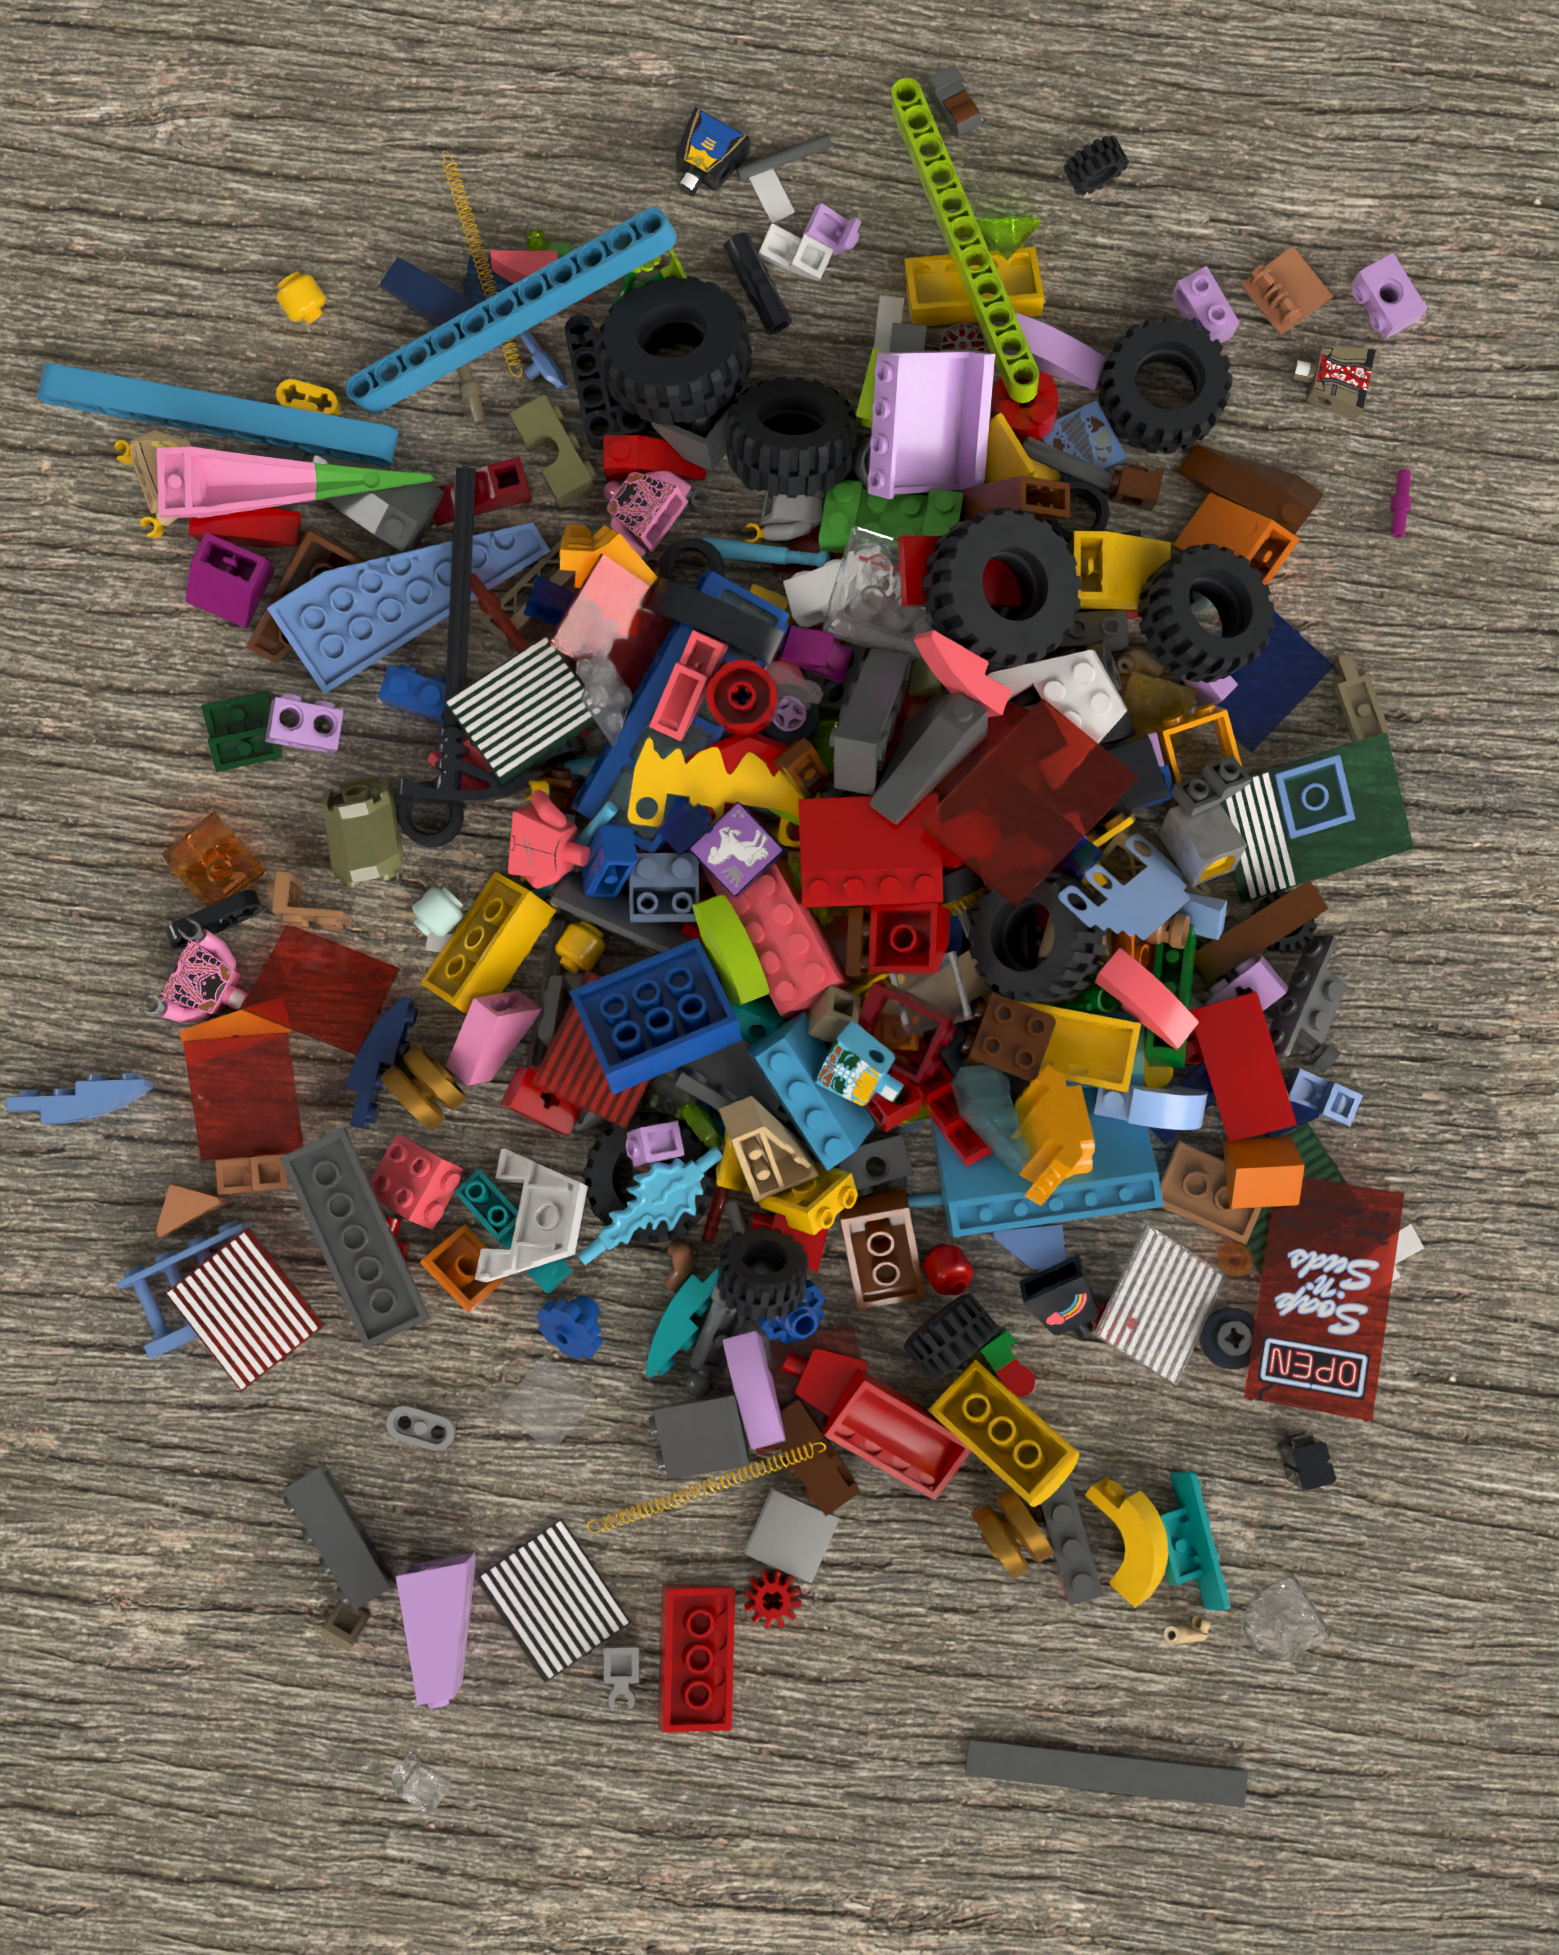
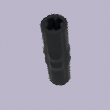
[723,232,792,335]

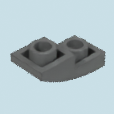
[1170,755,1252,817]

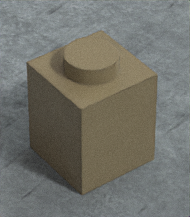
[808,985,861,1044]

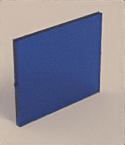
[1178,612,1334,753]

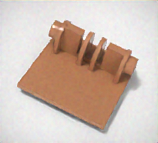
[1241,246,1333,336]

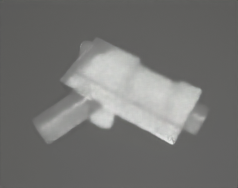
[744,662,824,710]

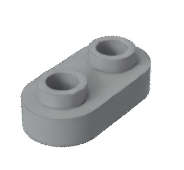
[386,1405,456,1451]

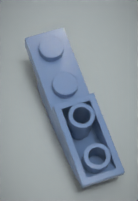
[6,1073,153,1125]

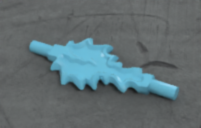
[577,1146,724,1265]

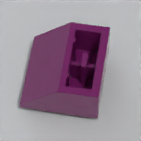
[185,532,275,629]

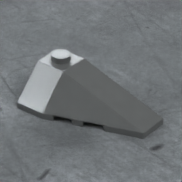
[312,454,445,552]
[870,693,988,825]

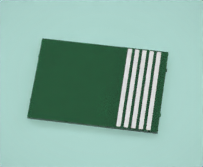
[1220,732,1414,903]

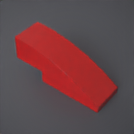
[189,507,302,547]

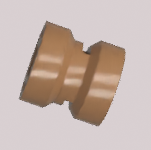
[1147,914,1190,949]

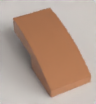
[215,1154,288,1195]

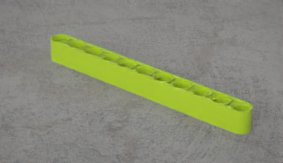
[891,78,1039,403]

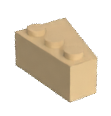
[718,1096,819,1202]

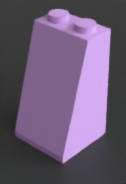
[396,1552,476,1708]

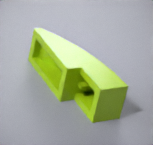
[692,894,770,1004]

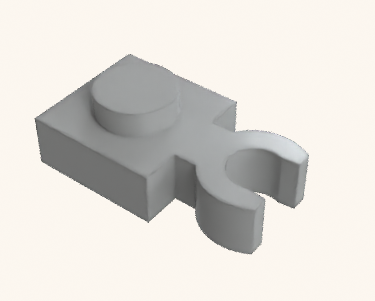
[604,1645,640,1709]

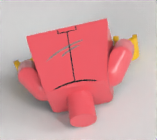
[508,780,590,889]

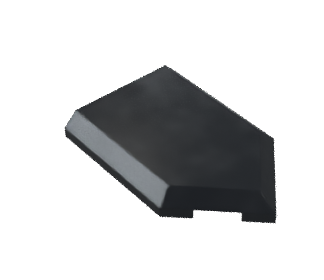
[1059,732,1168,819]

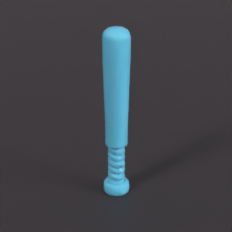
[698,537,830,568]

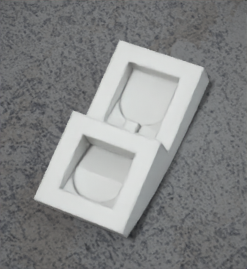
[758,223,833,281]

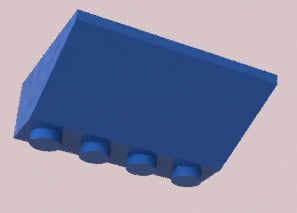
[569,938,743,1095]

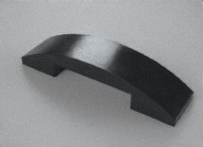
[647,577,785,665]

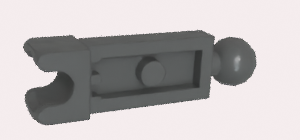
[686,1283,746,1398]

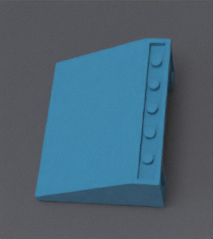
[929,1075,1164,1237]

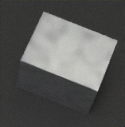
[1158,803,1247,887]

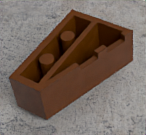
[771,1395,860,1517]

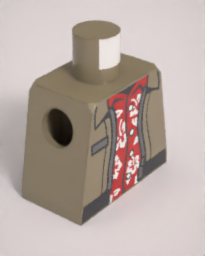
[1292,346,1377,421]

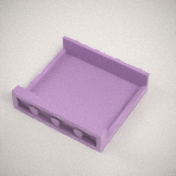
[868,350,995,499]

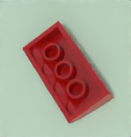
[658,1584,735,1733]

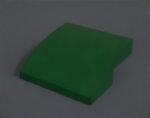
[201,690,283,772]

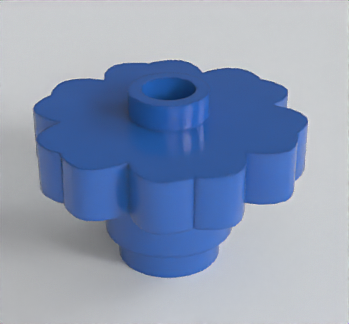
[757,1280,825,1344]
[536,1295,603,1359]

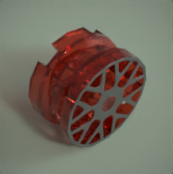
[940,323,986,352]

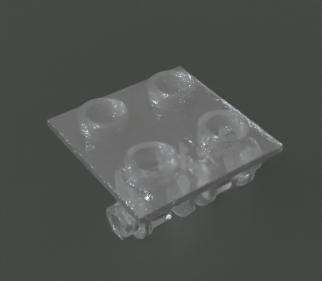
[576,648,633,746]

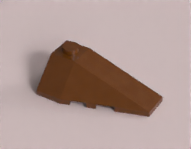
[1177,444,1324,535]
[246,524,366,664]

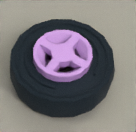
[762,685,820,746]

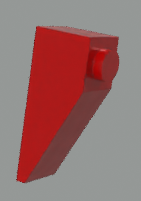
[603,435,706,480]

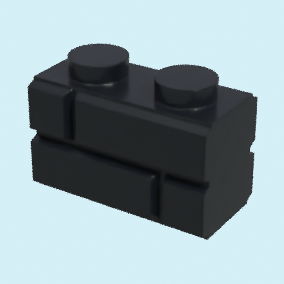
[1277,1430,1337,1490]

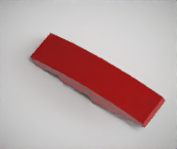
[892,1036,996,1167]

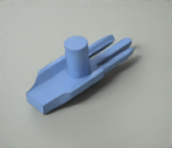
[519,329,569,390]

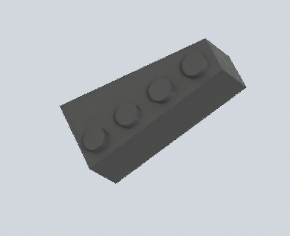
[829,647,911,795]

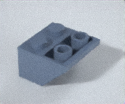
[628,853,699,923]

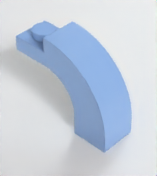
[1094,1084,1208,1130]

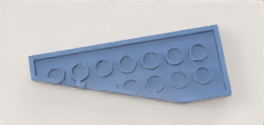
[266,522,550,694]

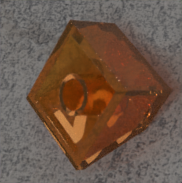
[162,811,266,907]

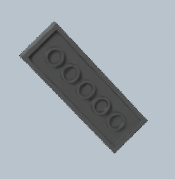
[280,1128,431,1349]

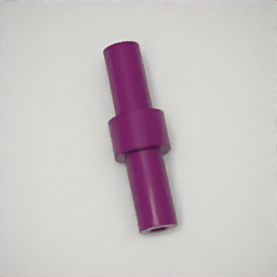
[1390,470,1412,538]

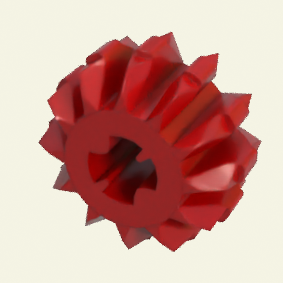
[743,1568,802,1629]

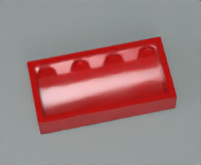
[823,1369,971,1501]

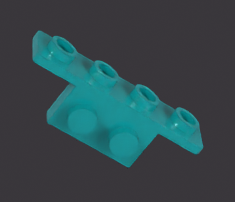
[1159,1470,1230,1611]

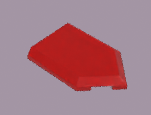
[684,733,789,820]

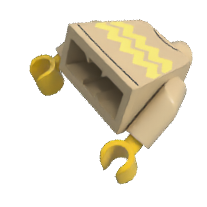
[114,430,192,539]

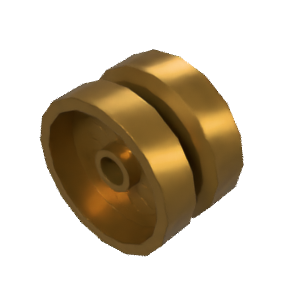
[380,1044,468,1131]
[971,1487,1054,1580]

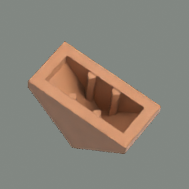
[156,1184,228,1237]

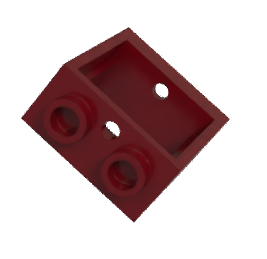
[858,979,956,1083]

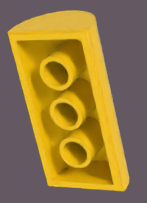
[928,1360,1079,1507]

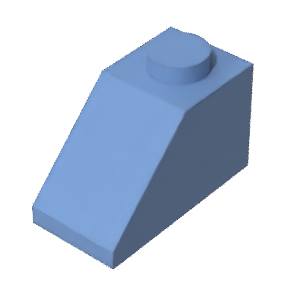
[990,1224,1066,1273]

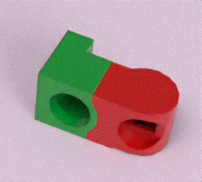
[979,1328,1035,1397]

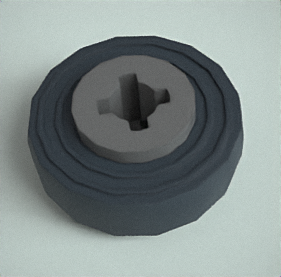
[1200,1307,1263,1370]

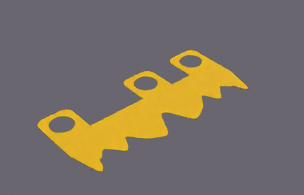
[628,737,820,848]

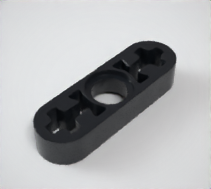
[165,890,263,949]

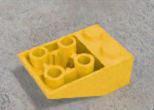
[1069,531,1171,610]

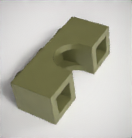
[509,394,596,508]

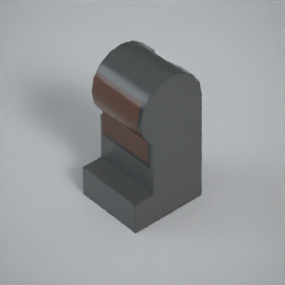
[927,64,982,138]

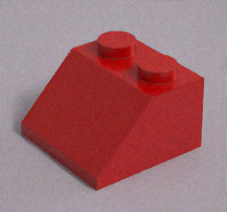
[868,903,950,974]

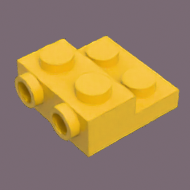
[758,1161,858,1235]

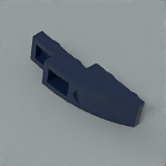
[345,997,418,1130]

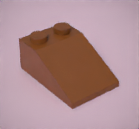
[840,1189,926,1310]

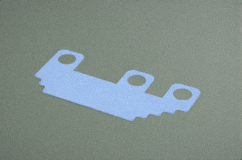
[1058,834,1191,940]

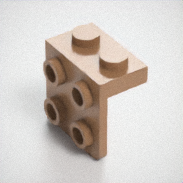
[268,871,352,930]

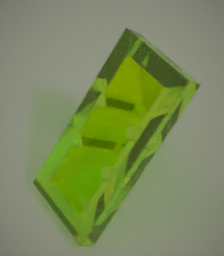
[976,216,1040,260]

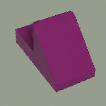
[779,626,853,683]

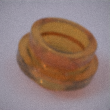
[1218,1242,1253,1277]

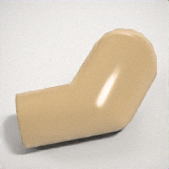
[1164,1615,1211,1645]

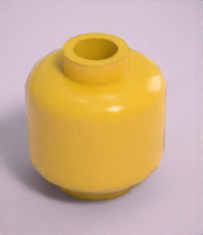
[276,271,326,325]
[555,921,606,974]

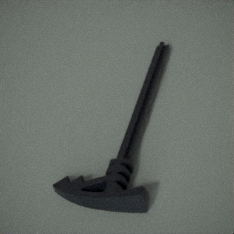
[398,466,537,804]

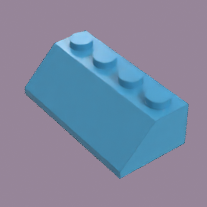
[746,1011,875,1171]

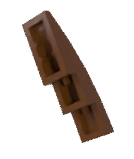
[1194,880,1329,984]

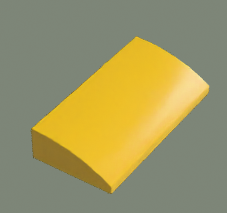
[904,247,1044,326]
[1014,1000,1141,1093]

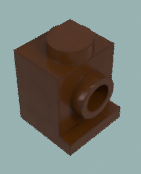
[1110,465,1164,511]

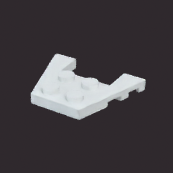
[988,650,1128,791]
[475,1149,588,1282]

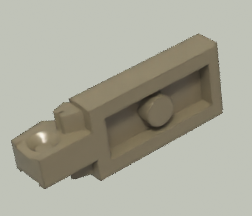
[1332,653,1391,749]

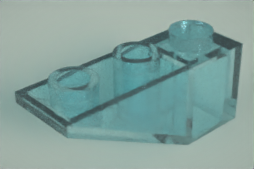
[951,1065,1029,1174]

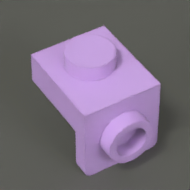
[803,203,862,256]

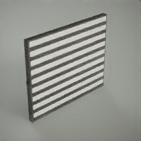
[475,1517,632,1683]

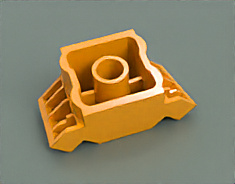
[559,524,658,636]
[1007,1064,1094,1206]

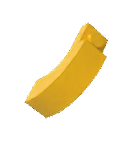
[1085,1477,1168,1608]

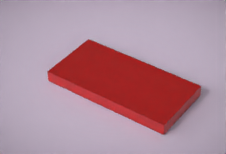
[898,535,1021,607]
[1189,991,1297,1143]

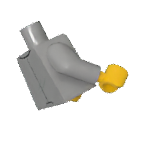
[744,490,827,544]

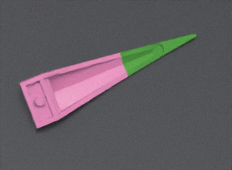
[157,446,435,519]

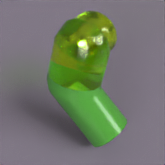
[525,228,571,259]

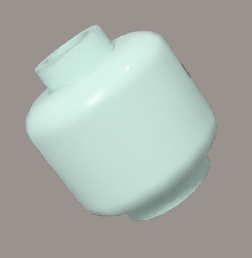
[412,886,464,937]

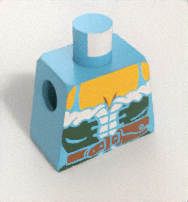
[814,1020,904,1106]

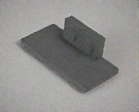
[664,1038,780,1115]

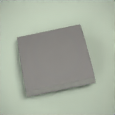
[744,1488,840,1583]

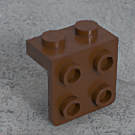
[816,908,870,985]
[960,992,1056,1081]

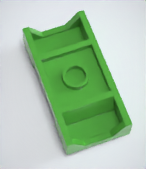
[819,480,963,560]

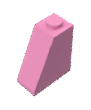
[445,990,542,1086]

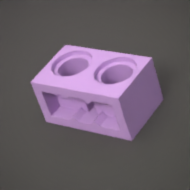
[1171,266,1240,343]
[265,694,344,755]

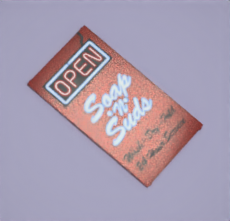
[1244,1177,1405,1422]

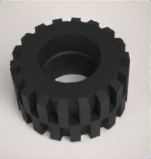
[717,1226,809,1321]
[903,1293,997,1381]

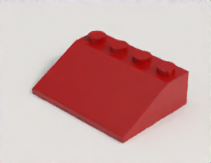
[798,793,943,908]

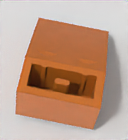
[1172,492,1300,585]

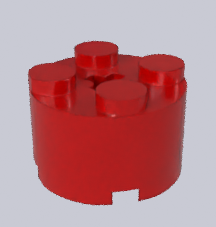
[990,370,1058,444]
[706,660,778,735]

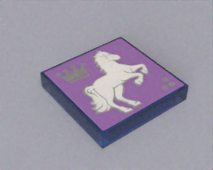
[688,801,786,900]

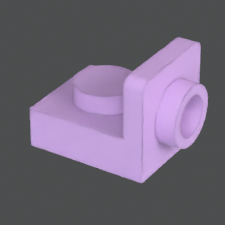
[626,1121,685,1166]

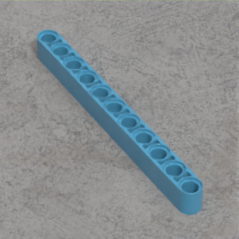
[346,208,677,414]
[37,363,398,466]

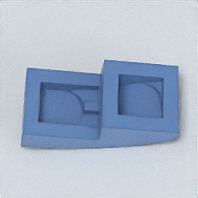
[1286,1067,1363,1127]

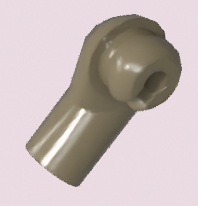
[1115,648,1166,679]

